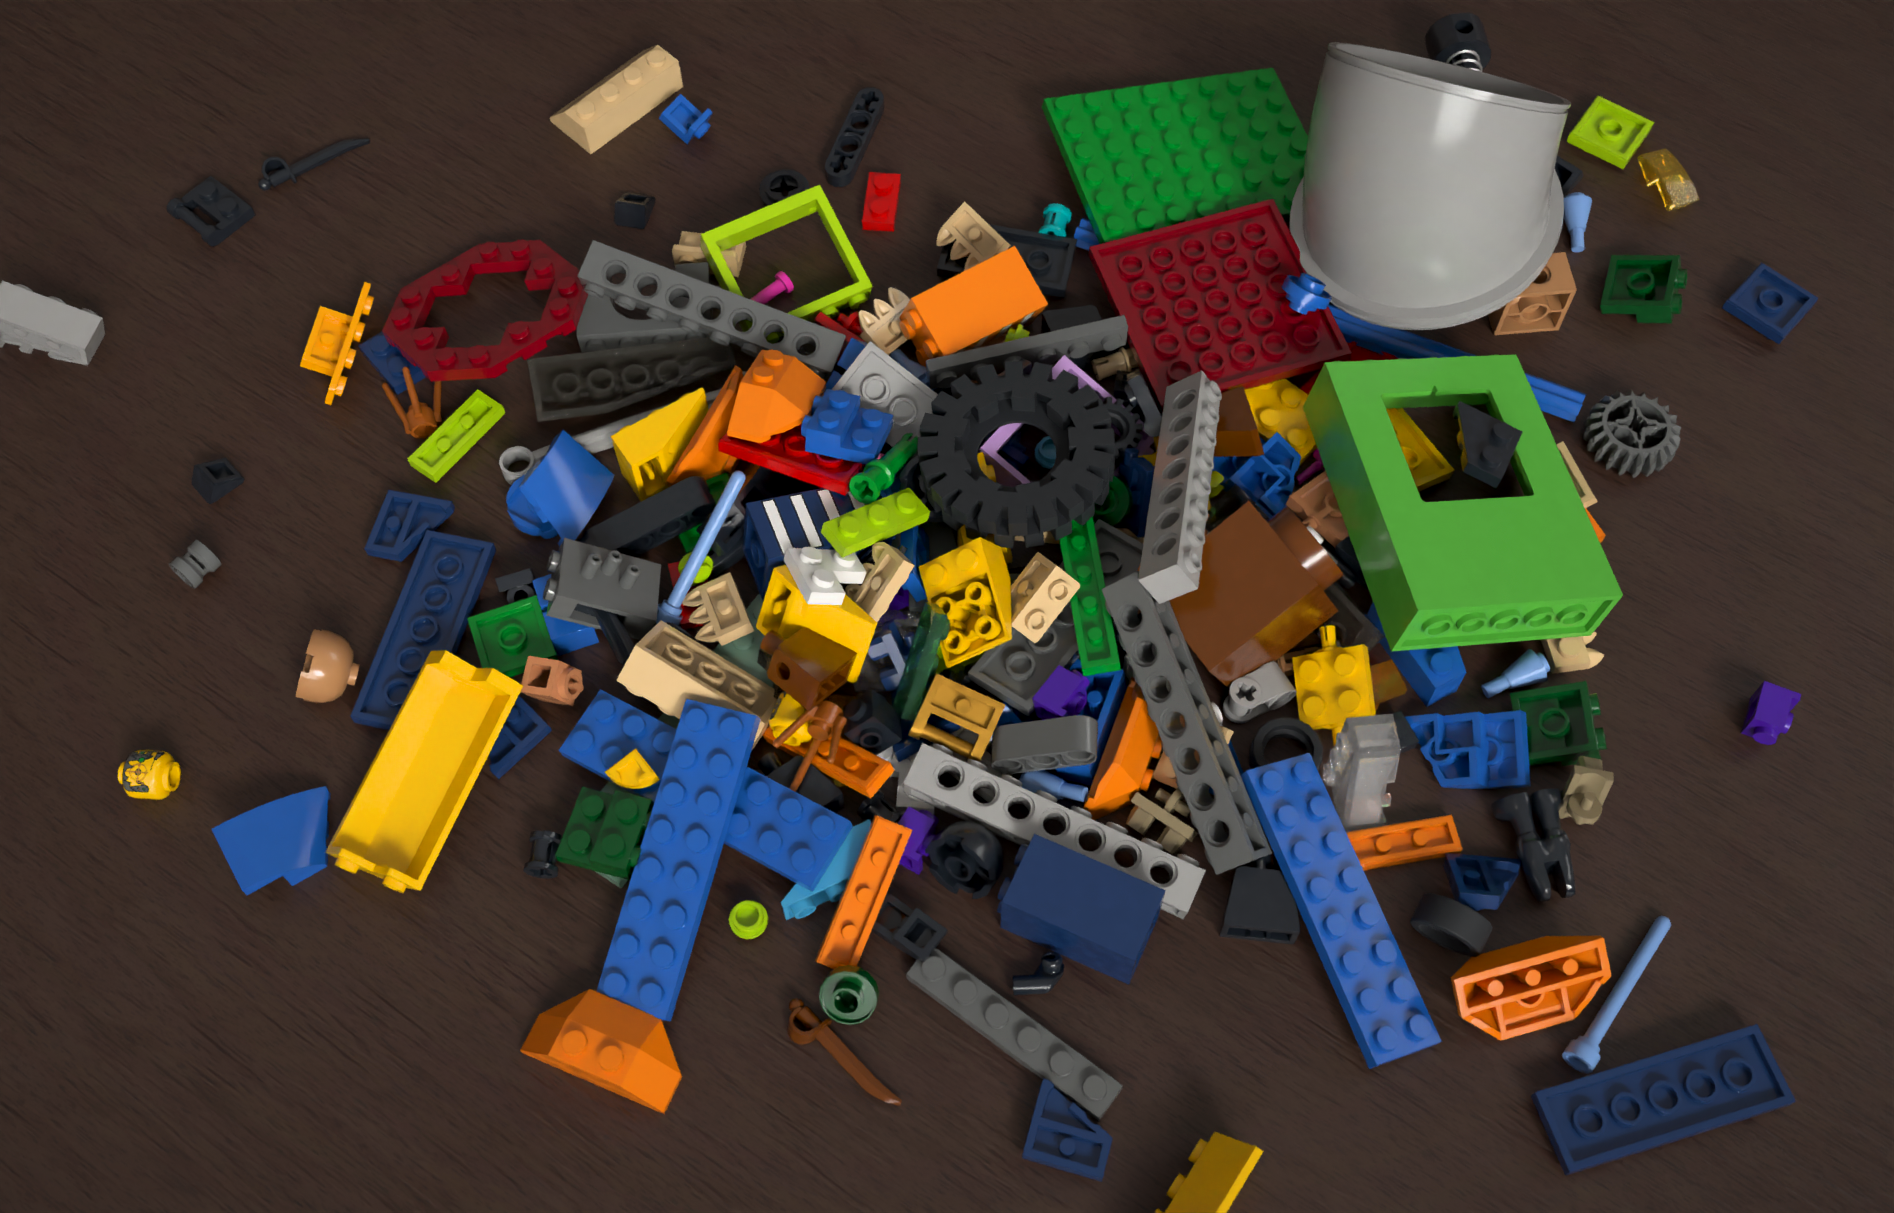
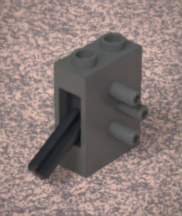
[543,538,661,665]

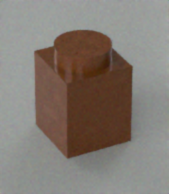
[1169,501,1344,688]

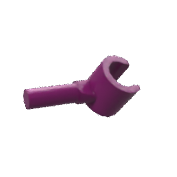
[1294,448,1325,485]

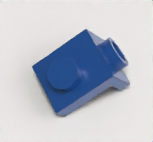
[659,94,713,144]

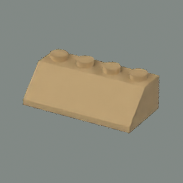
[550,45,683,154]
[616,620,781,751]

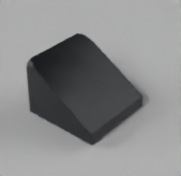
[1554,156,1584,198]
[614,192,655,229]
[191,457,244,504]

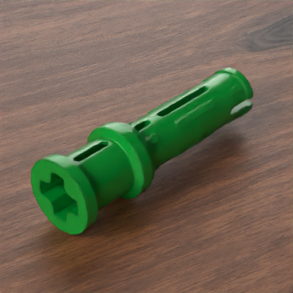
[849,433,918,504]

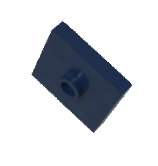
[1722,263,1819,344]

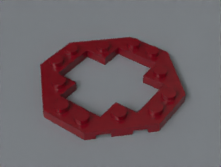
[382,240,588,382]

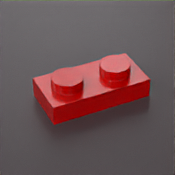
[862,172,901,232]

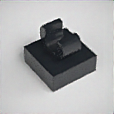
[495,568,535,604]

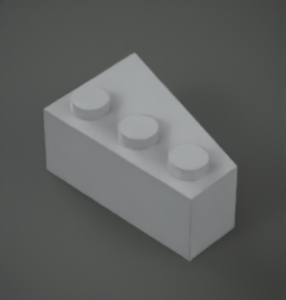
[0,281,105,366]

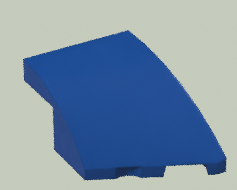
[519,430,615,546]
[1212,432,1301,519]
[1405,710,1531,789]
[211,786,331,895]

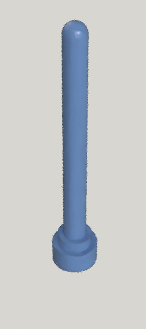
[656,471,746,626]
[1562,916,1671,1074]

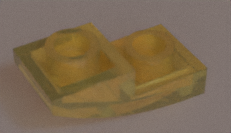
[1637,148,1700,211]

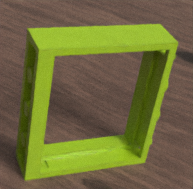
[700,184,873,344]

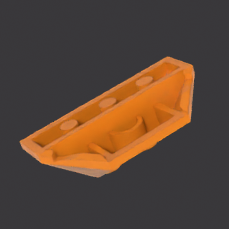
[727,350,826,443]
[666,366,743,487]
[1083,677,1162,820]
[1451,936,1611,1041]
[520,989,682,1114]

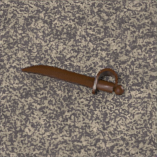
[787,998,901,1106]

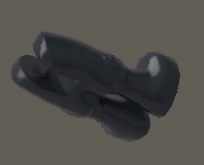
[1491,789,1575,902]

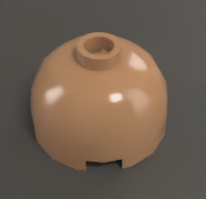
[296,629,360,703]

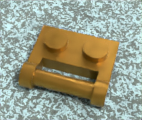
[908,673,1005,762]

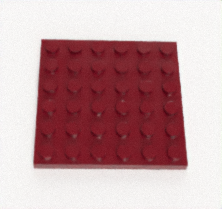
[1089,199,1352,413]

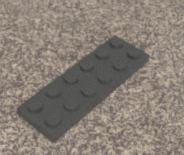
[968,519,1143,717]

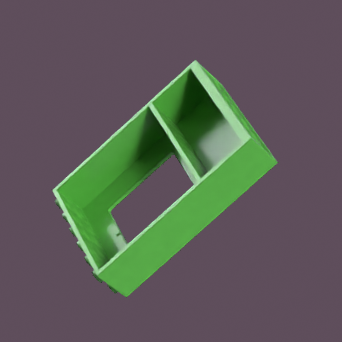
[1303,354,1623,652]

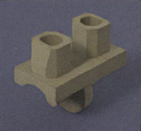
[1559,756,1614,825]
[1126,788,1198,855]

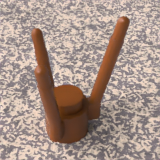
[382,367,443,438]
[773,701,847,792]

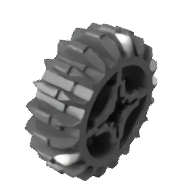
[1583,389,1681,478]

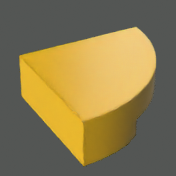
[605,748,660,789]

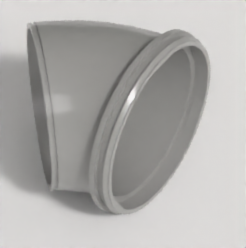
[1290,42,1571,330]

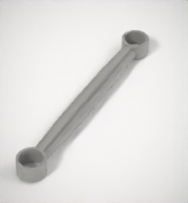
[499,371,747,485]

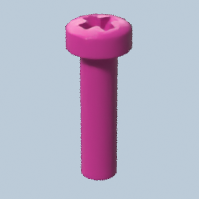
[750,271,794,305]

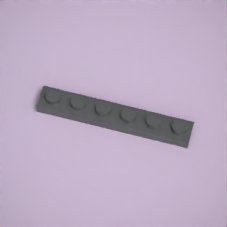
[926,315,1128,389]
[906,948,1123,1122]

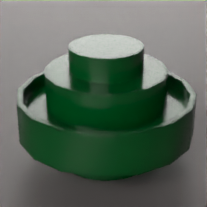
[1093,476,1133,526]
[819,965,879,1025]

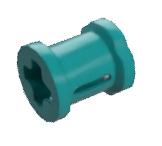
[1038,203,1072,237]

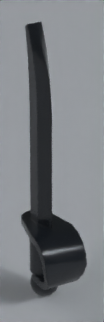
[258,138,370,191]

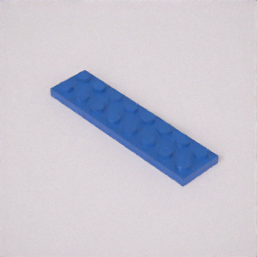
[559,689,853,892]
[596,699,761,1022]
[1241,753,1442,1069]

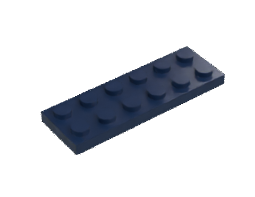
[350,530,496,730]
[1531,1024,1796,1176]

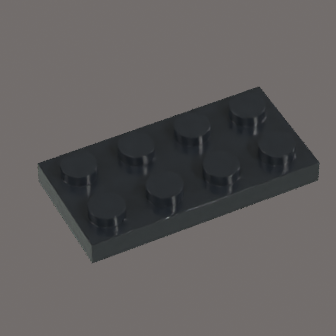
[937,224,1077,298]

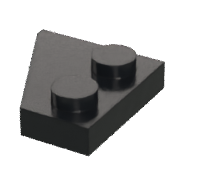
[1453,401,1523,488]

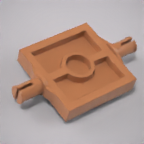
[1286,470,1349,547]

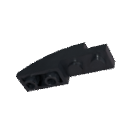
[696,463,790,557]

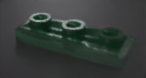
[893,602,950,721]

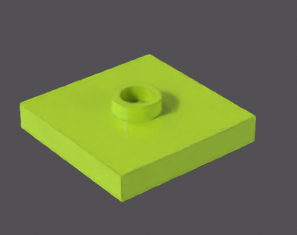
[1566,95,1654,169]

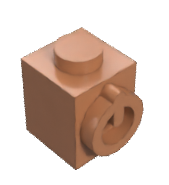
[520,656,584,706]

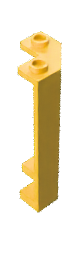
[325,650,523,893]

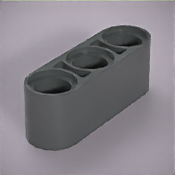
[991,715,1098,774]

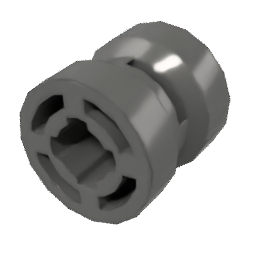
[169,540,222,589]

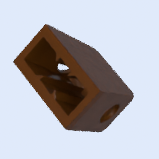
[760,628,857,711]

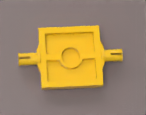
[1292,625,1376,752]

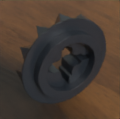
[759,169,810,207]

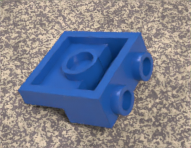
[801,389,894,464]

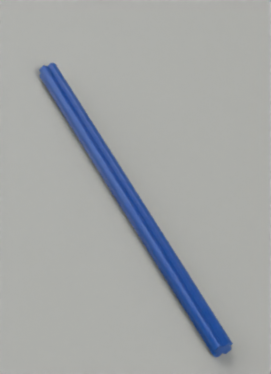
[1074,218,1586,422]

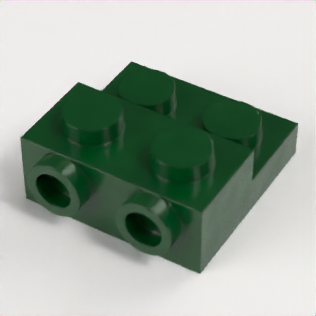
[1600,255,1687,323]
[1510,681,1607,766]
[555,787,654,880]

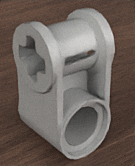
[1223,661,1297,724]

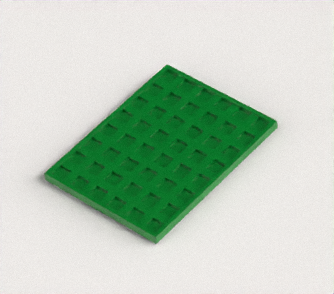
[1042,67,1308,244]

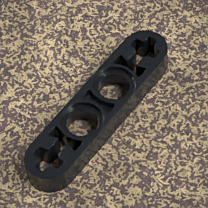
[825,87,884,187]

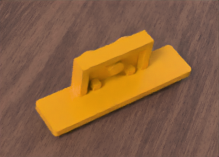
[300,282,374,405]

